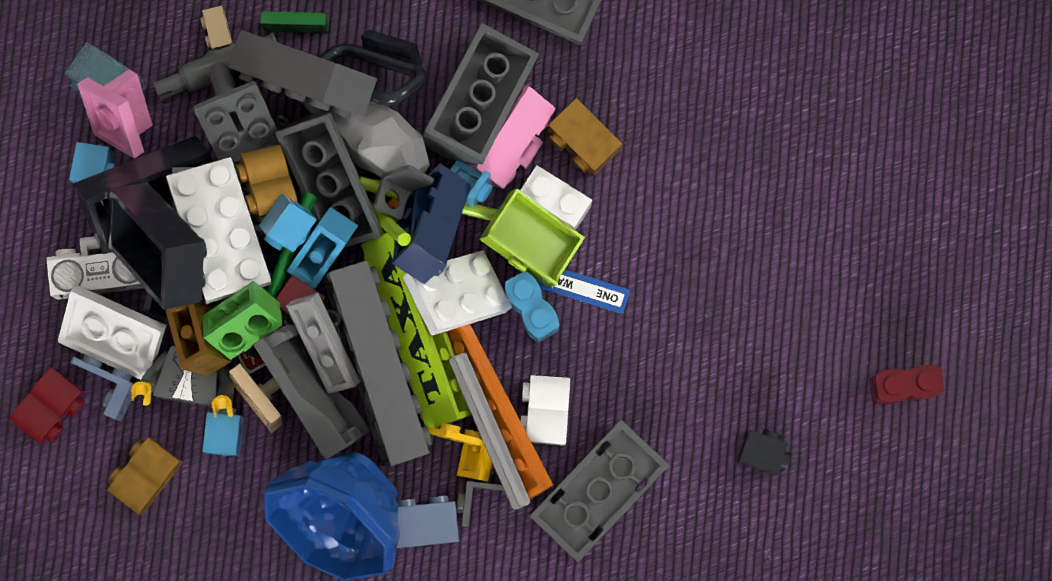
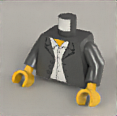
[131,345,235,417]

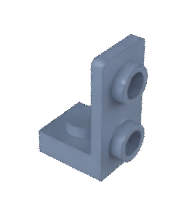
[70,354,134,422]

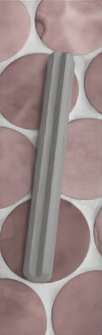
[449,353,530,510]

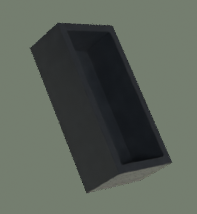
[108,182,207,309]

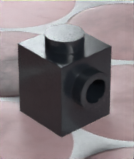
[736,429,791,476]

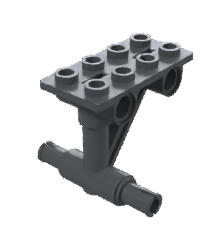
[153,32,290,167]

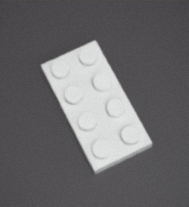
[166,157,271,304]

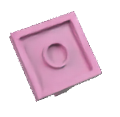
[77,70,153,159]

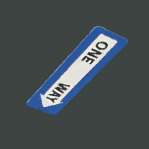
[538,269,630,314]

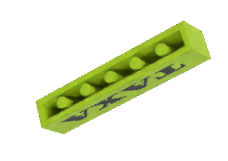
[361,233,471,428]

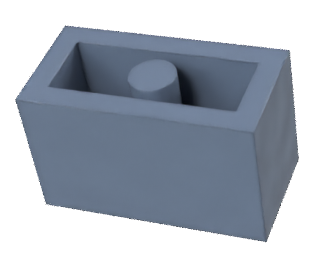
[397,496,460,548]

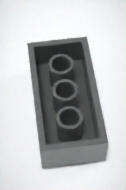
[228,30,378,118]

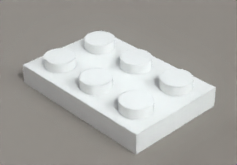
[403,250,512,336]
[58,285,166,380]

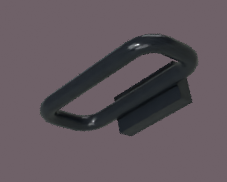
[318,29,427,106]

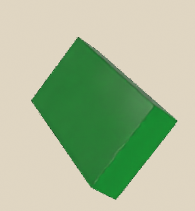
[260,11,329,33]

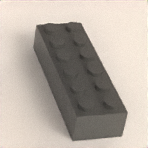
[322,261,432,467]

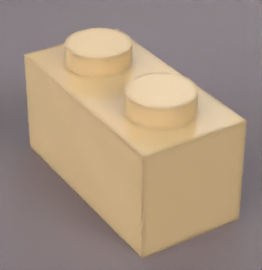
[200,6,233,50]

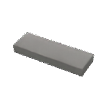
[286,293,360,394]

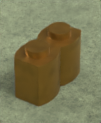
[236,144,298,222]
[107,437,183,515]

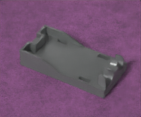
[253,324,371,460]
[530,420,670,562]

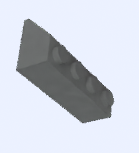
[422,23,539,165]
[275,111,384,248]

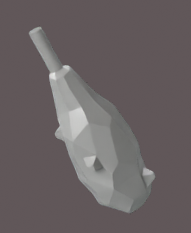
[301,96,430,177]

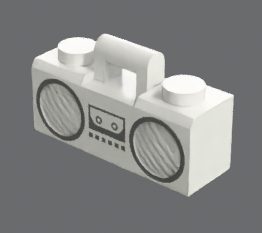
[47,236,144,300]

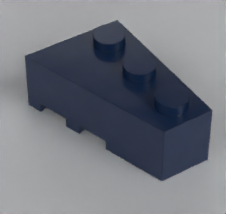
[392,163,471,284]

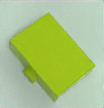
[479,189,585,288]

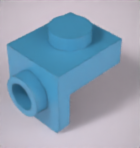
[450,161,493,209]

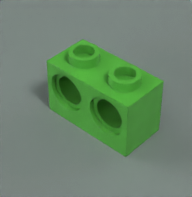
[202,281,282,360]

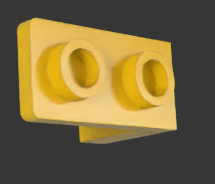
[427,423,492,482]

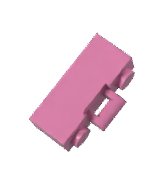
[464,85,556,189]

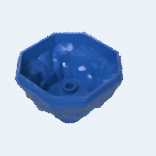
[264,453,400,581]

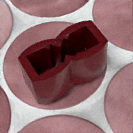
[869,365,945,405]
[9,367,86,444]

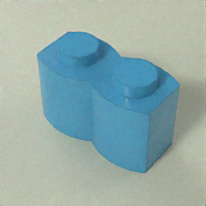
[505,271,559,343]

